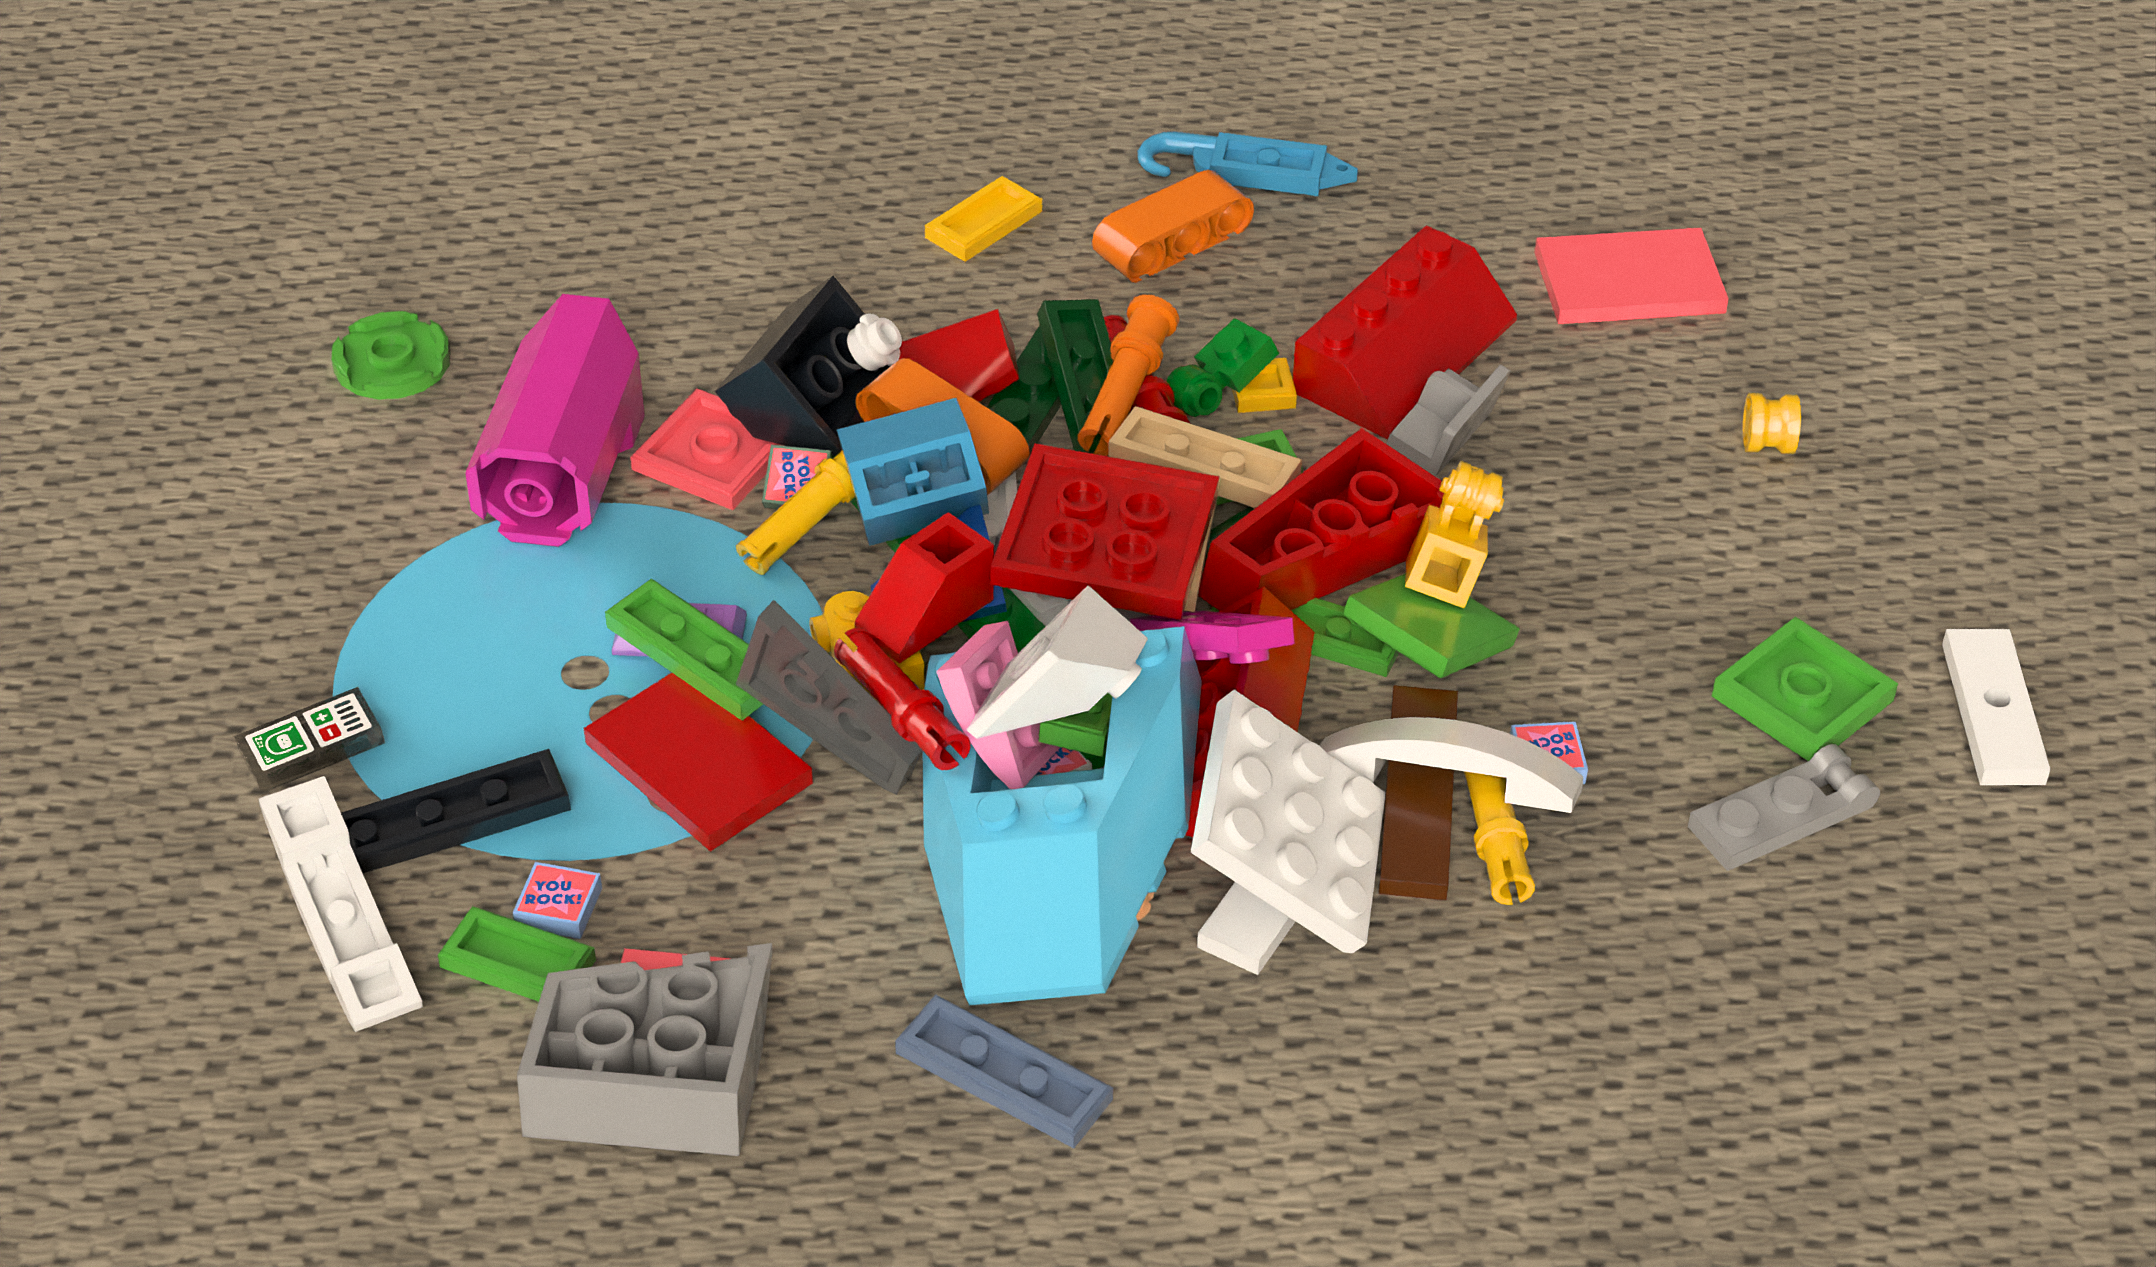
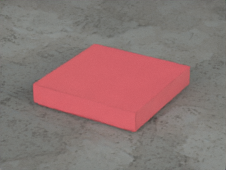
[630,388,785,510]

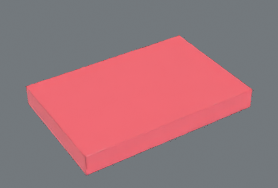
[1534,228,1729,324]

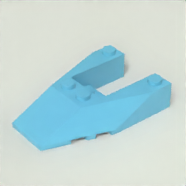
[923,626,1202,1006]

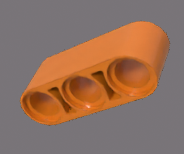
[1092,170,1254,283]
[855,358,1030,495]

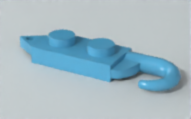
[1137,131,1358,196]

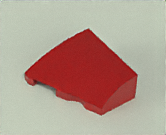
[899,309,1019,402]

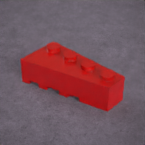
[1198,428,1444,611]

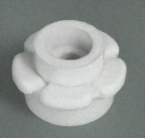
[847,313,902,371]

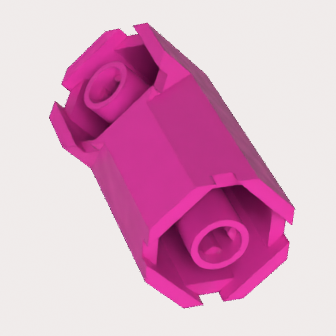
[465,294,645,547]

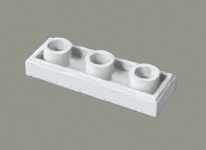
[1942,629,2050,785]

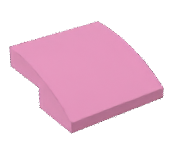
[936,621,1060,789]

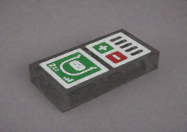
[234,687,385,793]

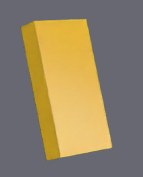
[925,176,1042,262]

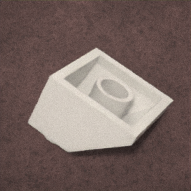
[967,586,1148,739]

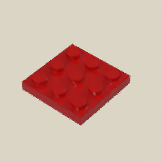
[990,443,1220,620]

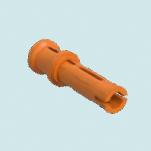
[1077,294,1179,456]

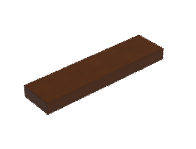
[1379,685,1458,900]

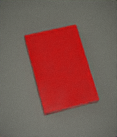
[584,673,813,852]

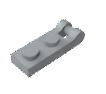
[1688,744,1880,871]

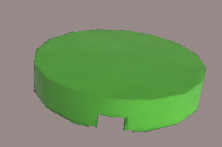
[331,311,450,400]

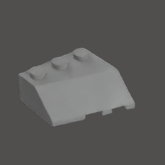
[517,943,772,1156]

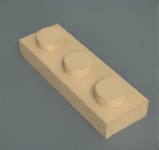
[1108,406,1302,508]

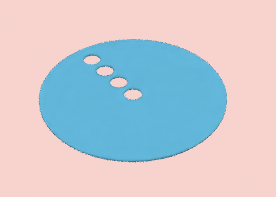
[332,503,829,861]

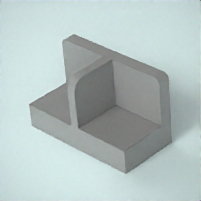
[1386,364,1511,477]

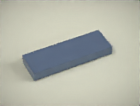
[895,994,1113,1148]

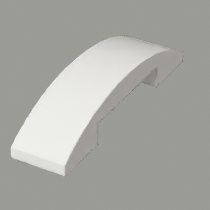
[1319,717,1583,813]
[259,776,423,1032]

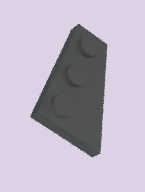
[736,600,922,794]

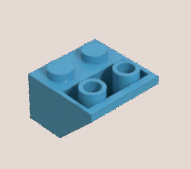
[837,398,989,546]

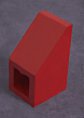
[855,512,994,664]

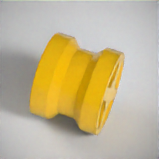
[1742,393,1801,454]

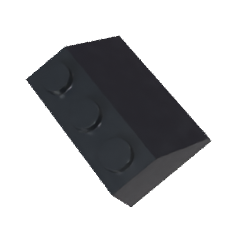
[715,276,890,457]

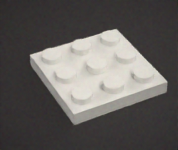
[1191,690,1386,953]

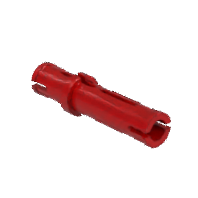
[834,628,970,770]

